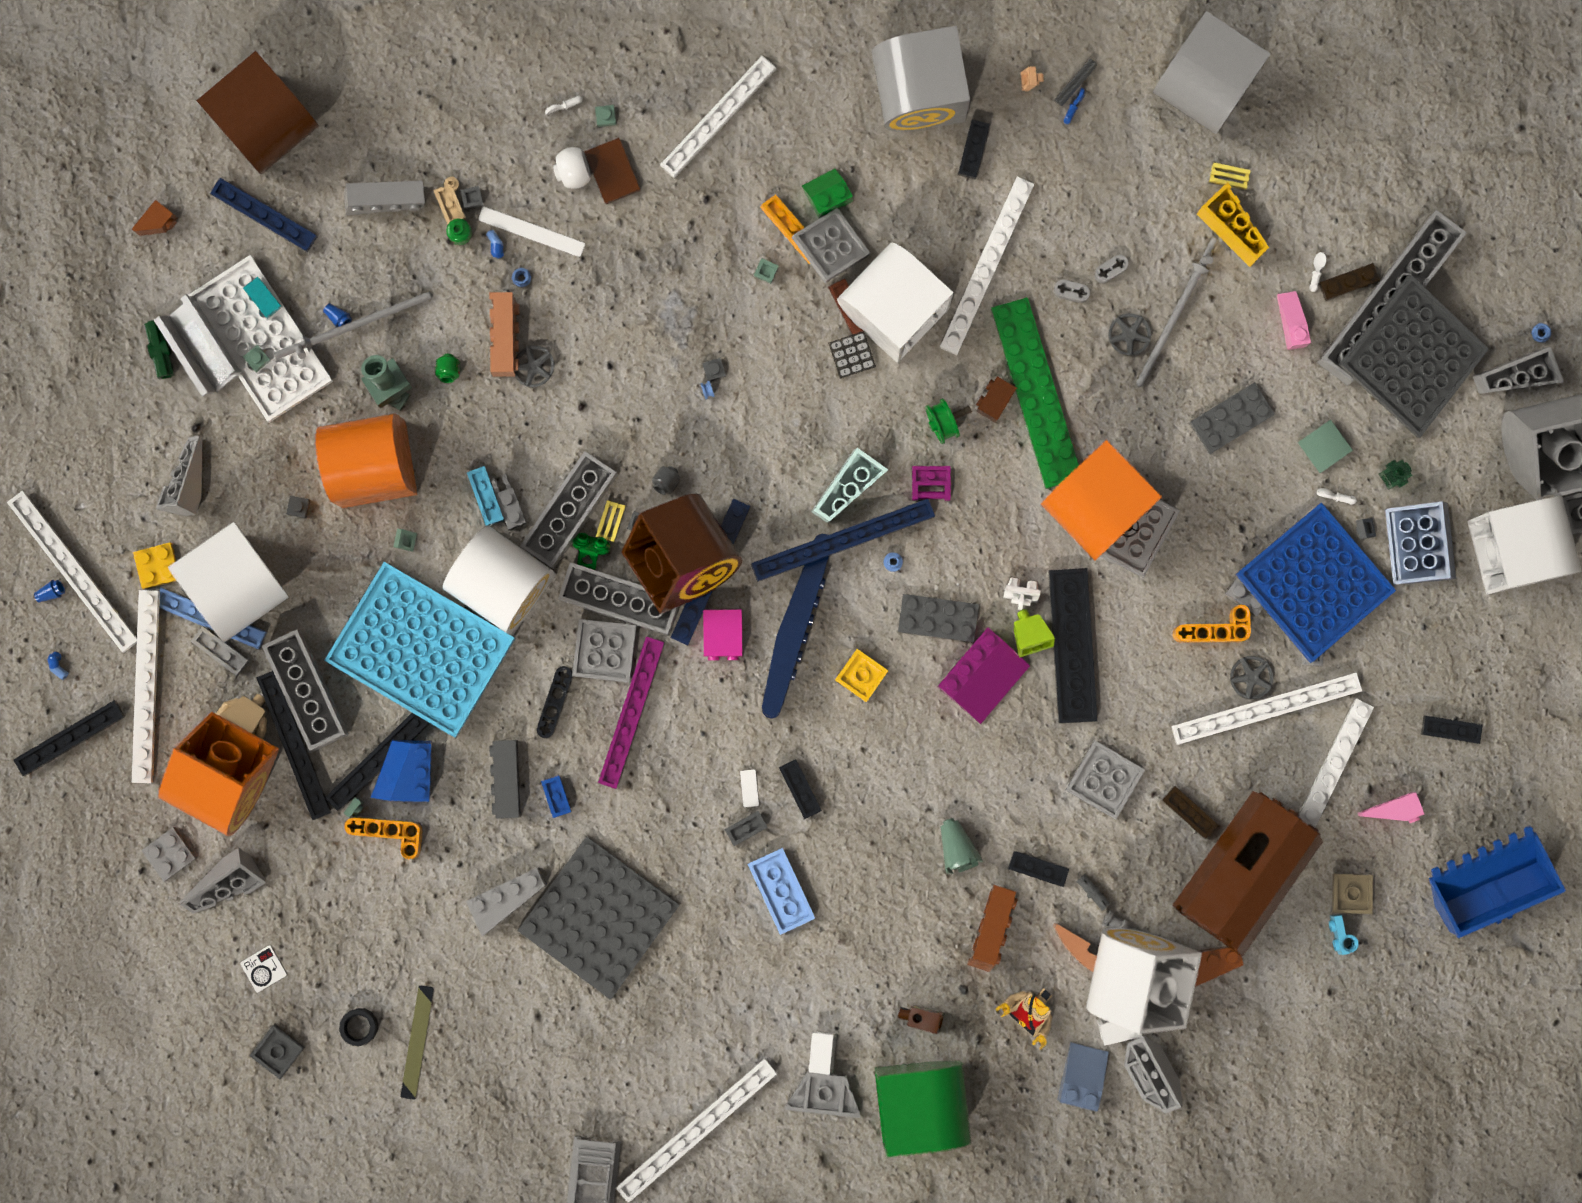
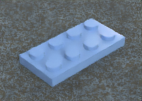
[748,848,815,935]

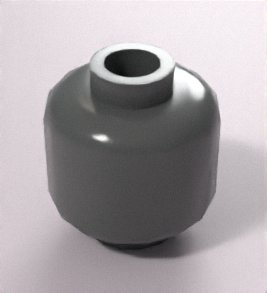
[652,466,680,495]

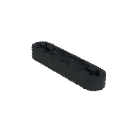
[537,666,573,738]

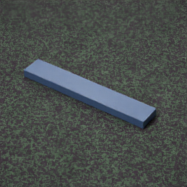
[159,588,267,650]

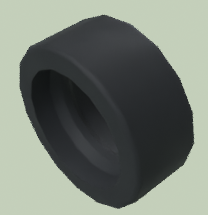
[339,1008,378,1046]

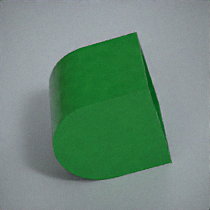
[874,1061,971,1157]

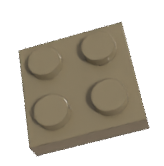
[1332,874,1373,914]

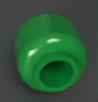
[446,218,472,245]
[435,353,460,383]

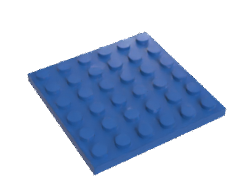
[1235,502,1396,663]

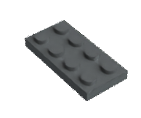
[1189,382,1275,455]
[898,594,979,643]

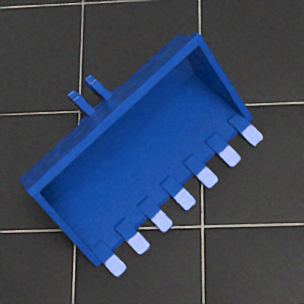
[1429,826,1566,938]

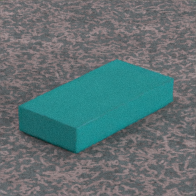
[243,277,282,319]

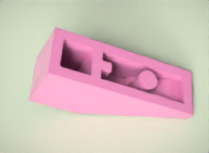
[1277,291,1311,350]
[1358,792,1424,823]

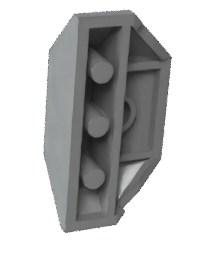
[1124,1036,1183,1114]

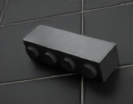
[489,740,521,819]

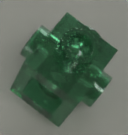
[1379,460,1413,490]

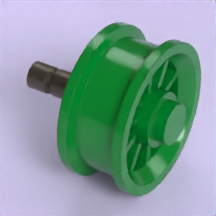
[925,398,972,444]

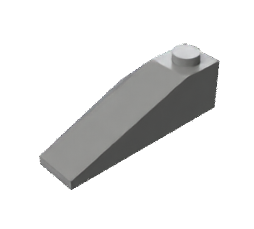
[156,436,202,516]
[180,847,266,914]

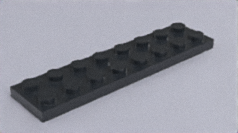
[1048,568,1098,724]

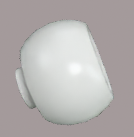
[553,147,591,189]

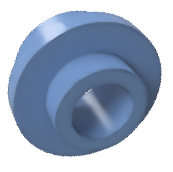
[512,268,531,287]
[1531,323,1551,343]
[884,553,903,572]

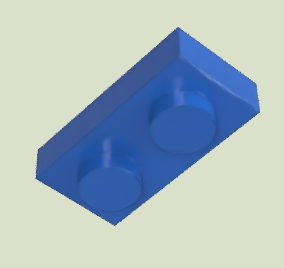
[541,775,572,818]

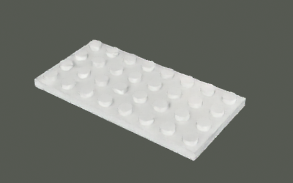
[189,255,333,423]

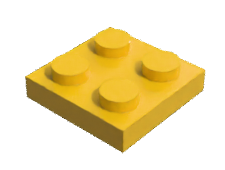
[133,542,177,589]
[835,649,888,702]

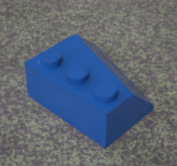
[371,740,431,802]

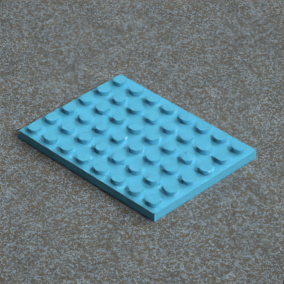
[324,562,516,738]

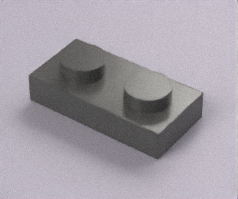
[725,811,768,846]

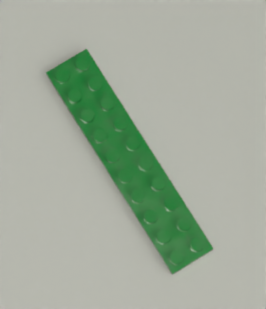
[991,297,1079,489]

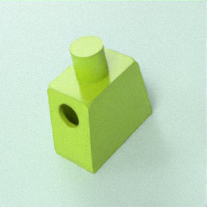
[1013,609,1055,658]

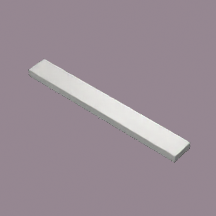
[660,56,776,178]

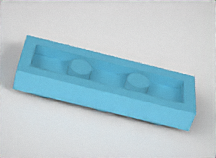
[467,466,504,526]

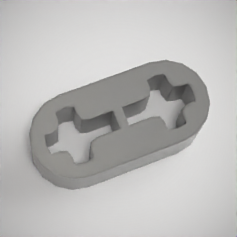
[1094,255,1128,283]
[1054,280,1090,303]

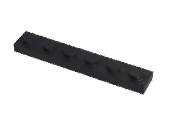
[13,700,125,776]

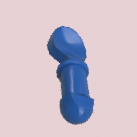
[1063,88,1085,124]

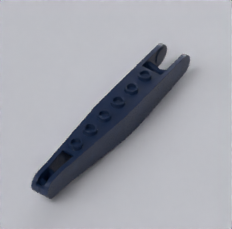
[762,533,829,719]

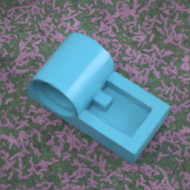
[1328,914,1359,955]

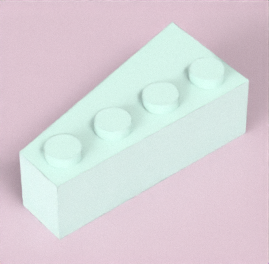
[811,448,888,523]

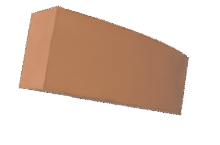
[1053,923,1097,972]

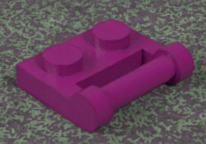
[912,466,951,501]

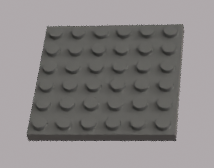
[1338,275,1489,438]
[517,836,680,1000]

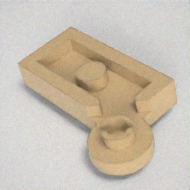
[433,177,466,224]

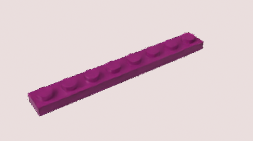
[598,637,665,789]

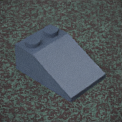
[1057,1042,1109,1112]

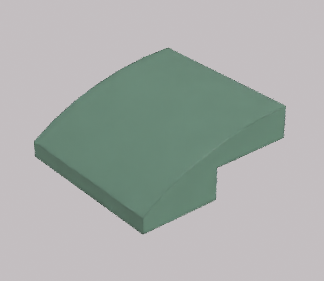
[1298,419,1353,473]

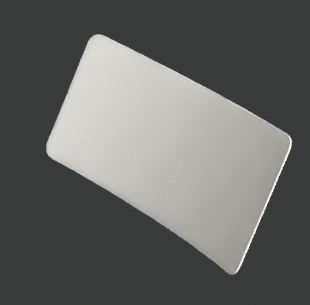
[740,770,759,807]

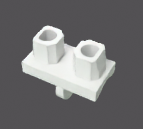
[1003,578,1041,610]

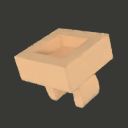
[1021,67,1044,91]

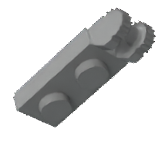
[491,474,527,530]

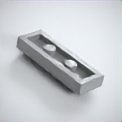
[191,626,249,676]

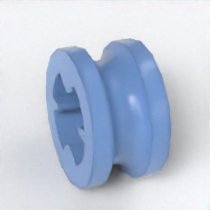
[700,381,715,399]

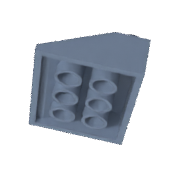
[1385,501,1456,585]

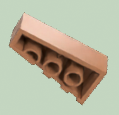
[489,292,520,377]

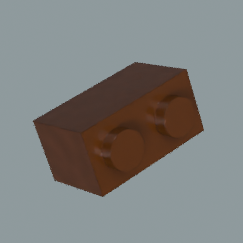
[976,376,1017,423]

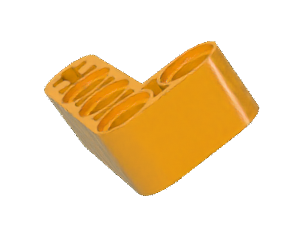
[1173,605,1251,643]
[344,818,423,859]

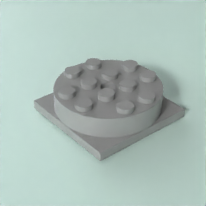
[1100,500,1180,578]

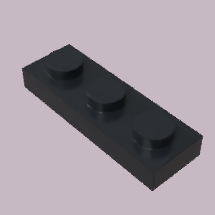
[958,119,990,180]
[1421,716,1483,744]
[779,759,822,819]
[1008,851,1069,887]

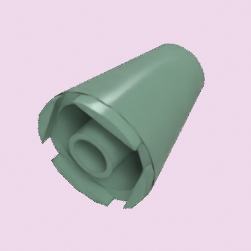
[940,818,983,874]

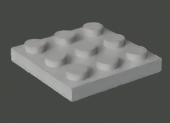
[792,208,870,283]
[572,619,637,683]
[1065,740,1145,820]

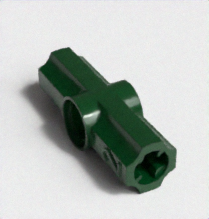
[144,320,175,379]

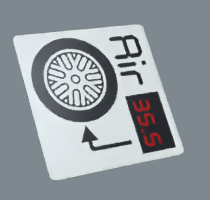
[240,946,287,993]

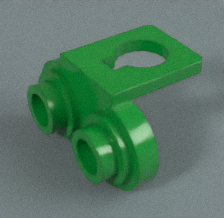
[572,533,610,570]

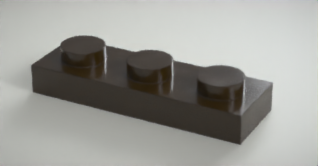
[1319,263,1380,301]
[1161,786,1218,839]

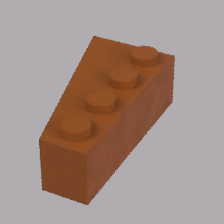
[967,885,1018,972]
[1195,946,1243,987]

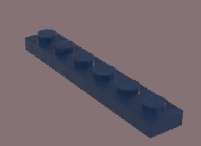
[210,178,317,253]

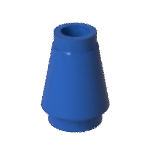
[323,303,352,328]
[34,580,65,603]

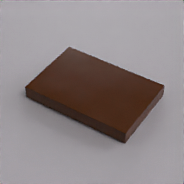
[584,138,640,205]

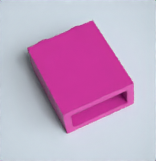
[703,609,743,661]

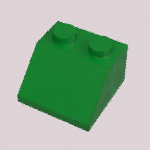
[802,169,853,219]

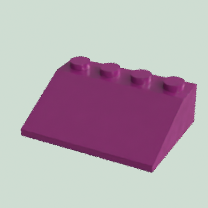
[937,627,1030,724]

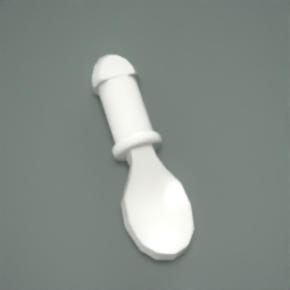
[545,95,583,115]
[1309,253,1326,292]
[1317,488,1357,505]

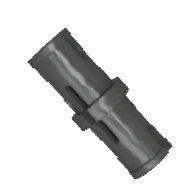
[1076,874,1111,911]

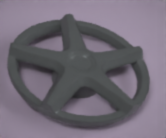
[1108,313,1151,356]
[515,345,554,387]
[1230,656,1273,699]

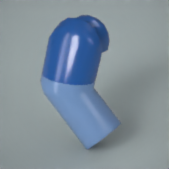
[486,230,504,259]
[47,652,69,680]

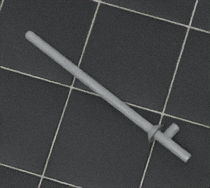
[1136,237,1219,387]
[274,292,432,360]

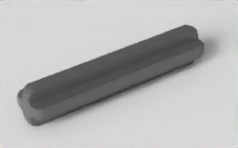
[1055,59,1097,106]

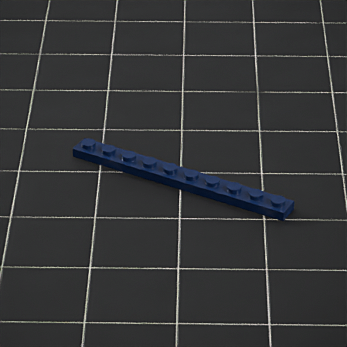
[750,499,935,582]

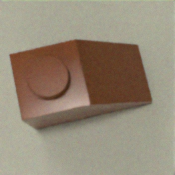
[132,200,178,236]

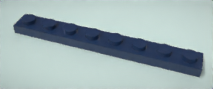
[670,499,751,646]

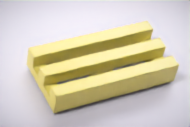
[1209,162,1251,190]
[596,500,626,542]

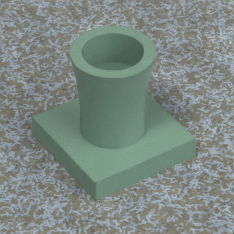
[361,355,412,409]

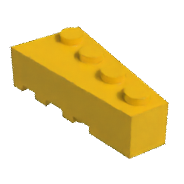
[1197,182,1269,267]

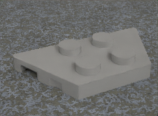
[785,1072,860,1118]

